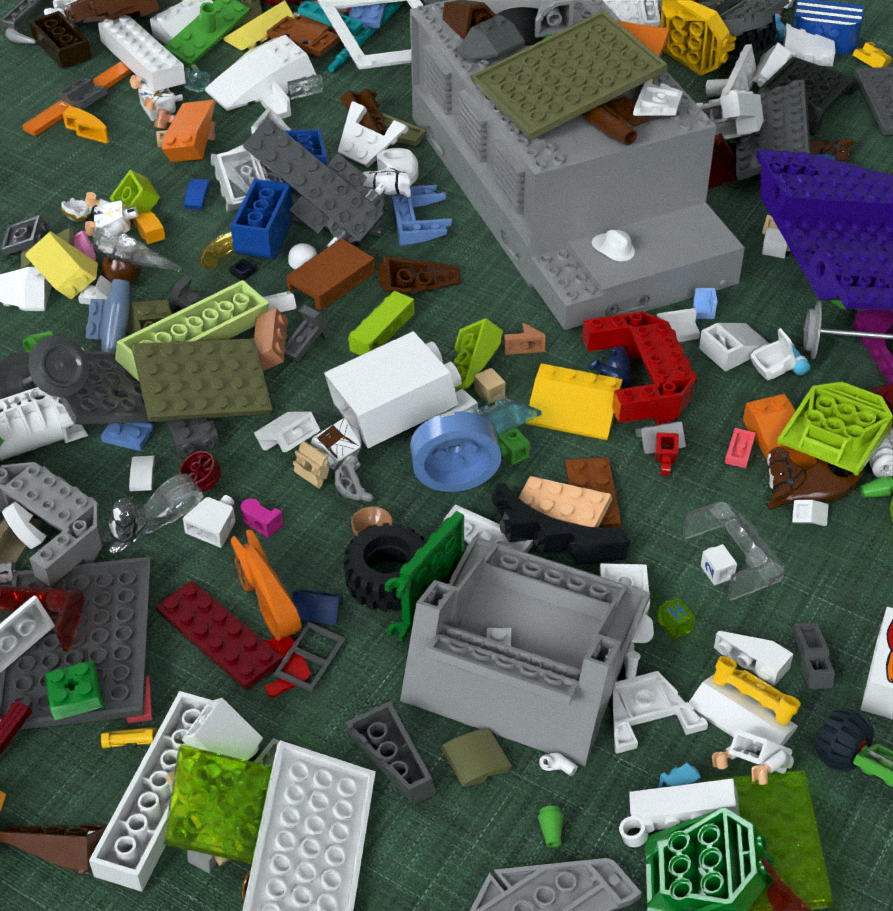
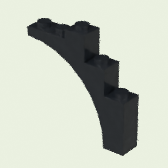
[492,483,630,565]

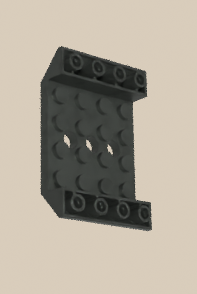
[758,57,860,136]

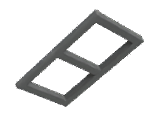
[274,622,346,693]

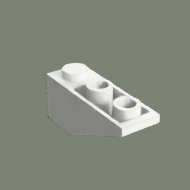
[714,631,793,686]

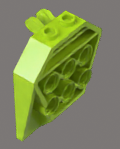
[777,382,893,476]

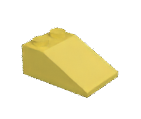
[25,231,98,300]

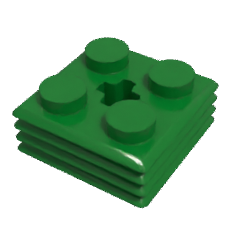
[45,660,103,720]

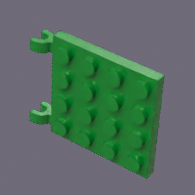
[384,511,464,643]

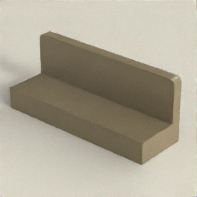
[0,504,41,567]

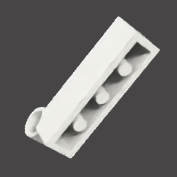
[619,779,740,847]

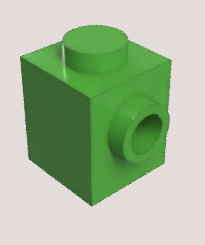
[497,427,530,466]

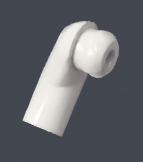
[539,753,578,776]

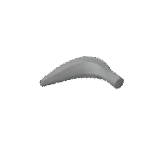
[5,23,37,44]

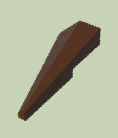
[340,88,388,150]

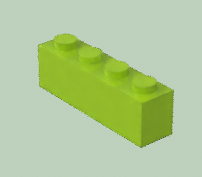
[348,291,415,356]

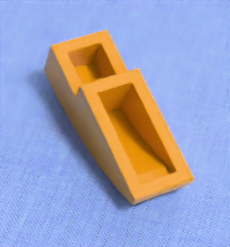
[63,106,109,144]
[131,210,165,244]

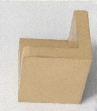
[474,368,506,405]

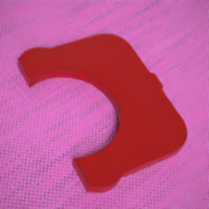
[263,636,310,697]

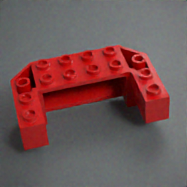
[582,311,697,425]

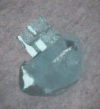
[184,64,212,92]

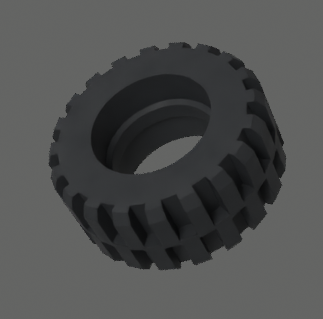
[714,0,776,55]
[344,523,427,612]

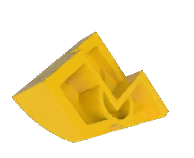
[853,42,893,68]

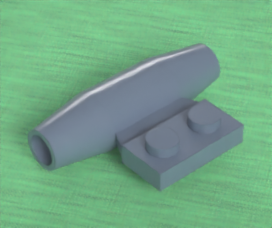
[85,279,130,352]

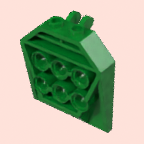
[645,807,775,911]

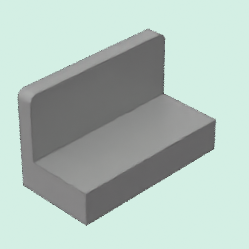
[635,422,686,454]

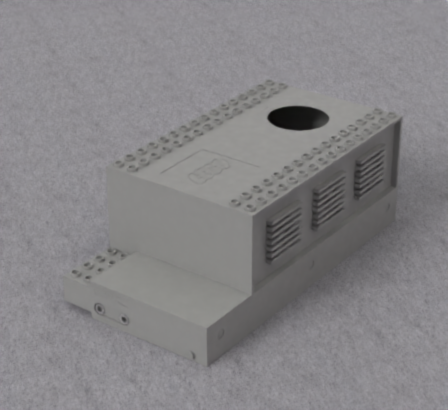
[410,0,745,330]

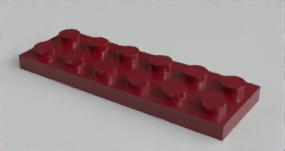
[155,580,283,691]

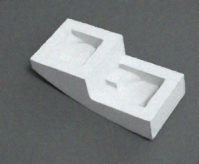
[129,456,155,491]
[2,502,46,549]

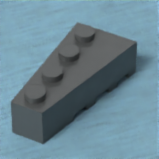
[345,701,436,805]

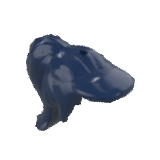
[588,345,632,388]

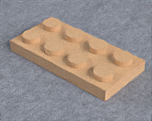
[518,476,612,527]

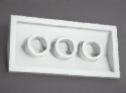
[689,674,798,746]

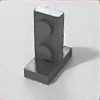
[169,274,204,313]
[284,305,332,362]

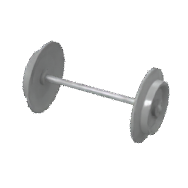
[803,301,893,360]

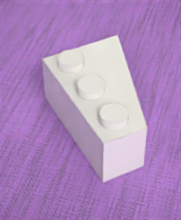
[783,23,835,67]

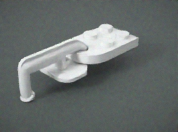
[600,564,654,679]

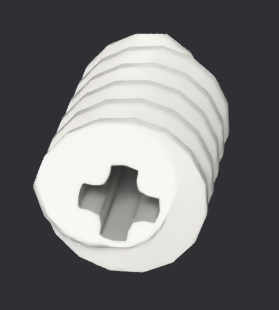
[868,437,893,477]

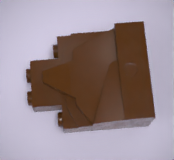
[64,0,160,23]

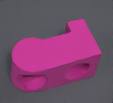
[241,499,284,538]

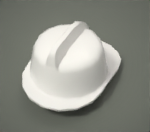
[592,230,635,262]

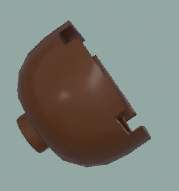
[101,256,142,285]

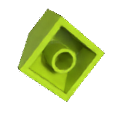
[110,169,160,213]

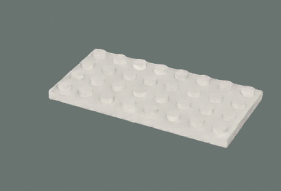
[242,740,376,911]

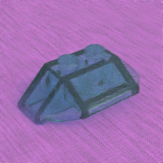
[475,397,542,435]

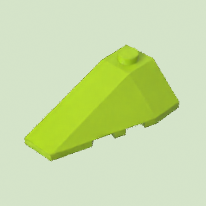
[454,318,503,392]

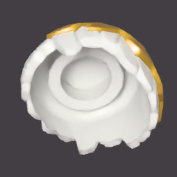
[61,198,93,222]

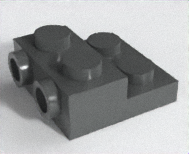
[0,215,50,256]
[167,418,220,457]

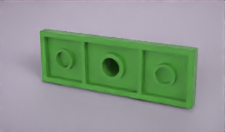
[164,0,250,68]

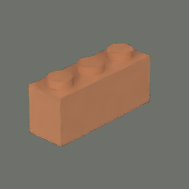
[254,308,288,371]

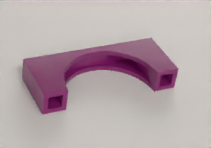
[853,310,893,384]

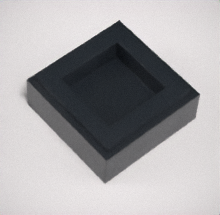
[229,259,257,281]

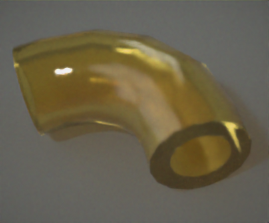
[199,231,234,269]

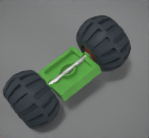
[816,709,893,787]

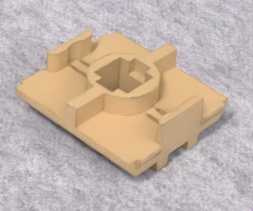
[293,441,330,489]

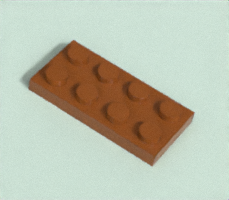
[565,457,621,528]

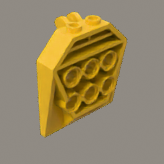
[660,0,736,76]

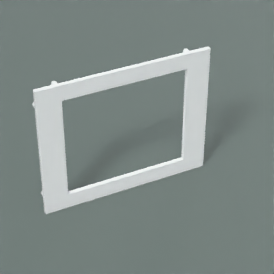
[318,0,424,69]

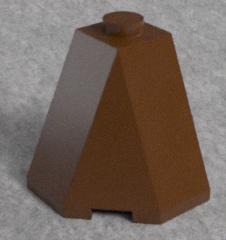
[442,0,497,40]

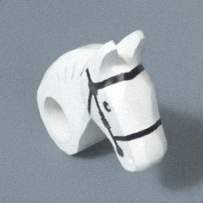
[362,148,419,197]

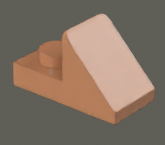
[504,323,546,355]

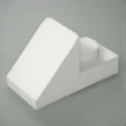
[78,276,112,304]

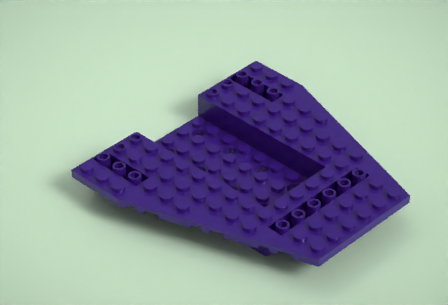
[755,149,893,310]

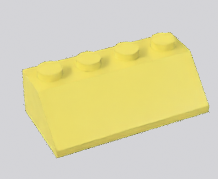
[223,0,295,51]

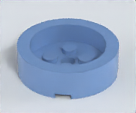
[410,411,501,492]

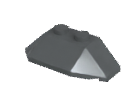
[457,15,525,62]

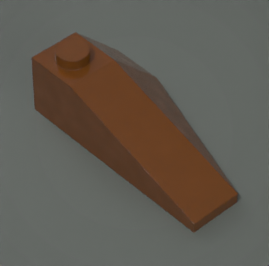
[378,256,460,294]
[0,824,108,873]

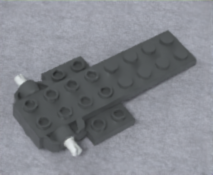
[243,118,387,247]

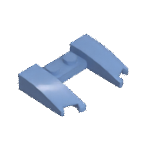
[390,185,452,245]

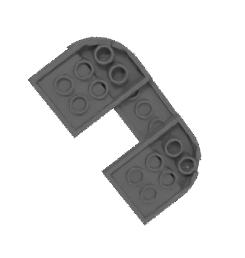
[659,0,789,36]

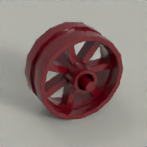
[179,451,222,493]

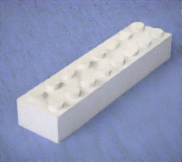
[98,15,186,92]
[89,691,212,892]

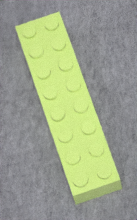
[115,280,269,381]

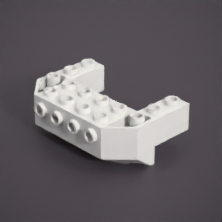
[696,90,764,142]

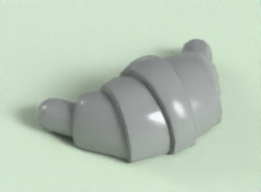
[335,456,374,502]

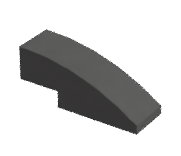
[793,623,835,689]

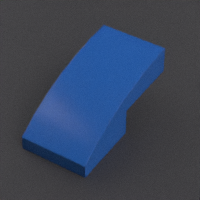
[184,178,210,210]

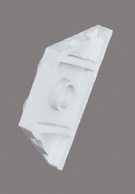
[633,79,683,116]

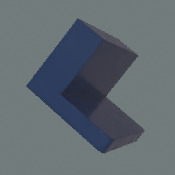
[292,589,343,625]

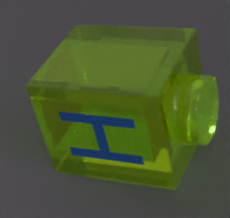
[657,597,695,640]

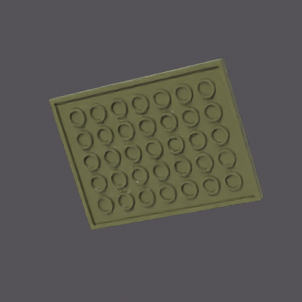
[471,10,668,140]

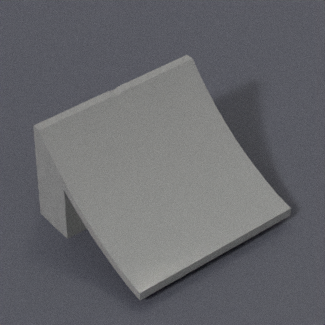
[400,536,651,766]

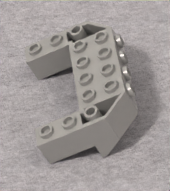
[0,462,102,587]

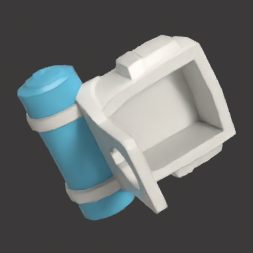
[750,328,811,380]

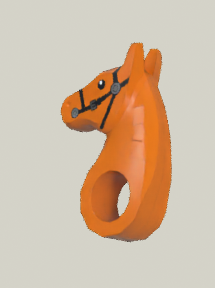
[230,530,302,641]

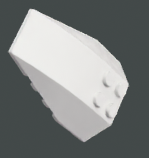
[205,35,317,111]

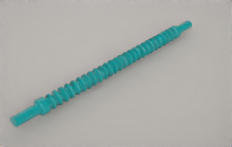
[328,1,405,72]

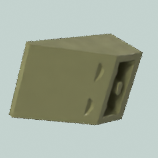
[127,300,172,335]

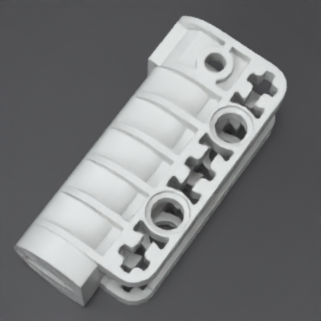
[0,387,88,462]

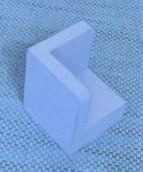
[693,288,717,319]

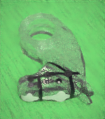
[102,474,203,554]

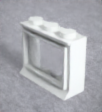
[211,148,267,212]

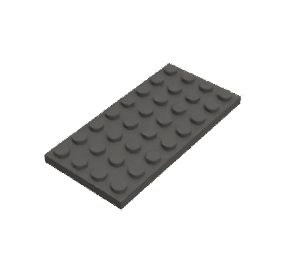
[736,79,811,181]

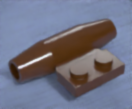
[581,97,650,145]

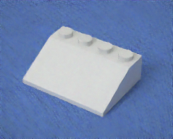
[150,0,213,44]

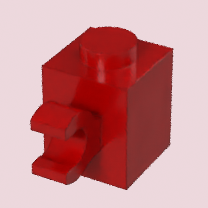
[654,432,679,476]

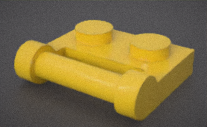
[101,727,158,748]

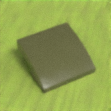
[441,728,512,787]

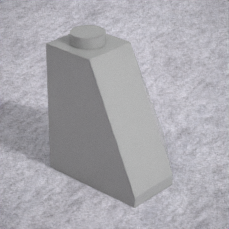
[535,0,574,38]

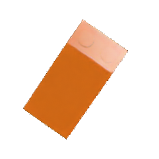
[161,100,216,162]
[743,394,817,470]

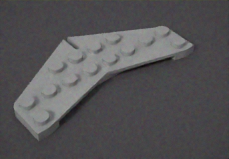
[470,858,642,911]

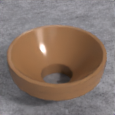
[351,506,393,537]

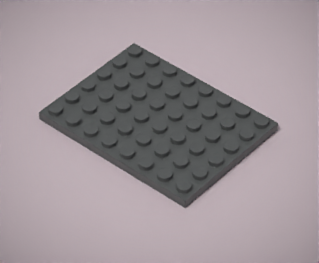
[0,557,153,730]

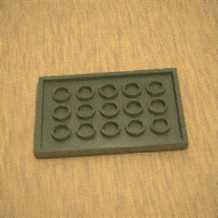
[132,339,273,422]

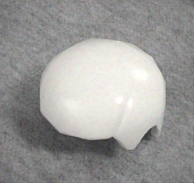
[288,243,317,269]

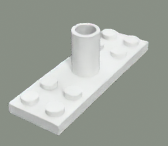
[706,44,756,100]

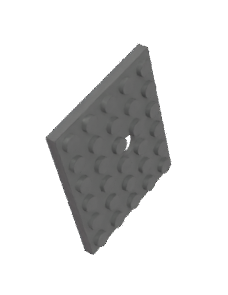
[59,352,183,425]

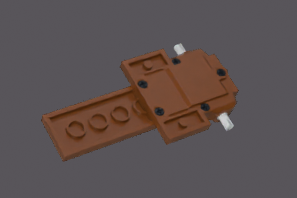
[267,12,355,57]

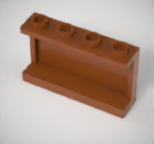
[286,238,375,311]

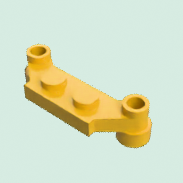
[712,656,801,725]

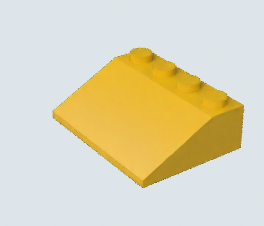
[525,363,622,440]

